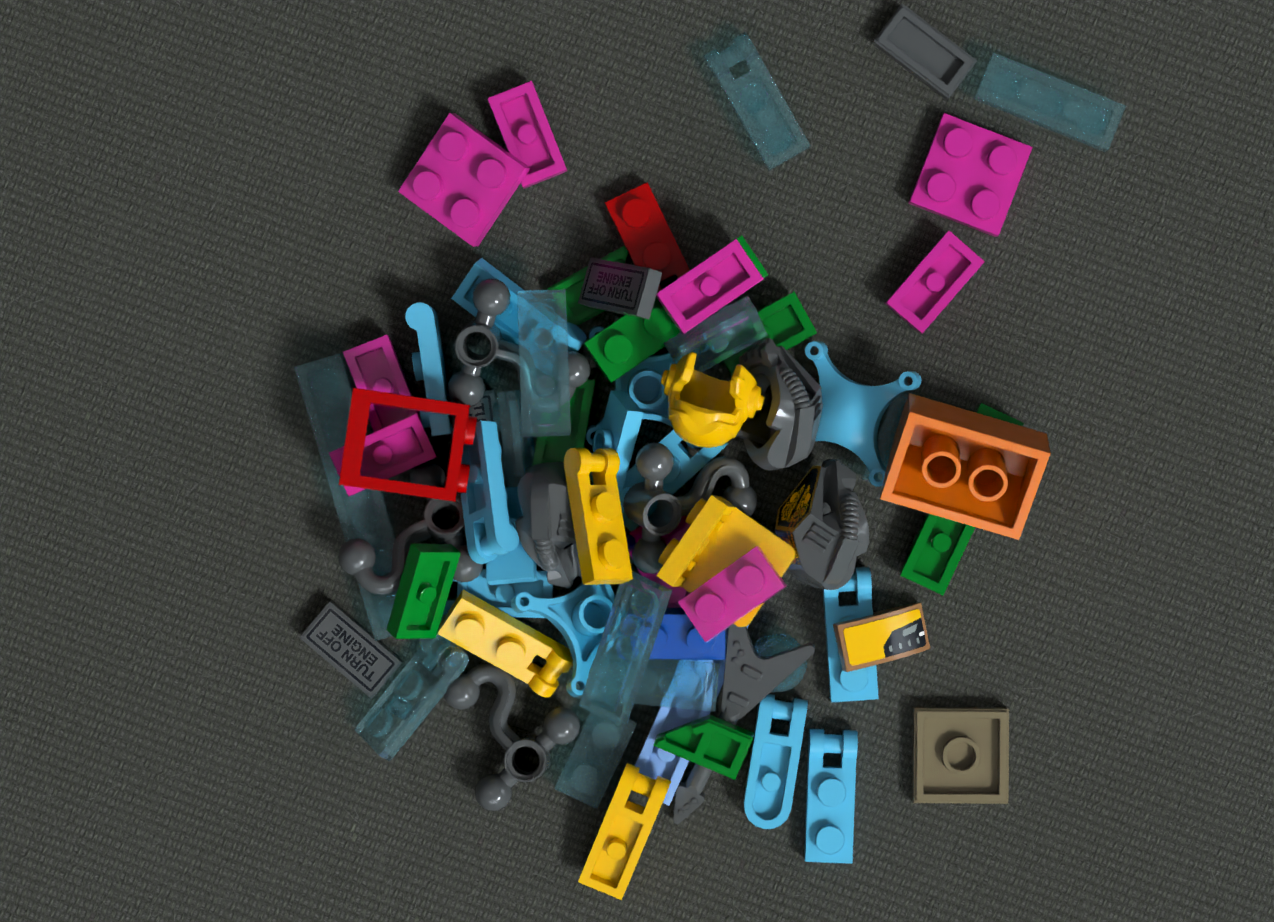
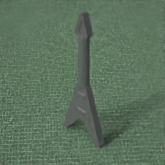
[673,624,815,825]

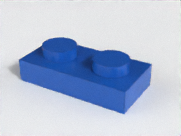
[629,607,726,660]

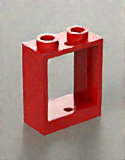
[339,388,477,502]

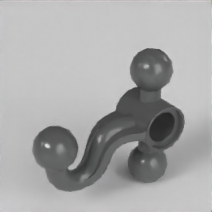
[447,278,590,411]
[623,443,758,574]
[338,461,483,595]
[442,663,580,811]

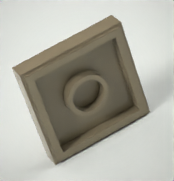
[912,707,1009,804]

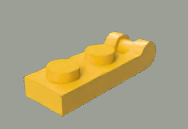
[564,448,633,585]
[437,589,573,698]
[578,763,671,900]

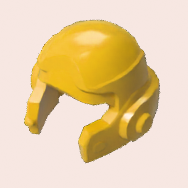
[661,352,765,448]

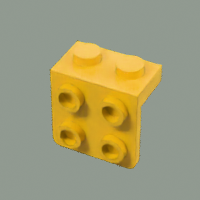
[656,495,796,627]

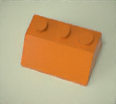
[880,393,1051,540]

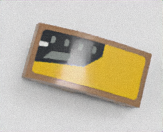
[833,602,930,672]

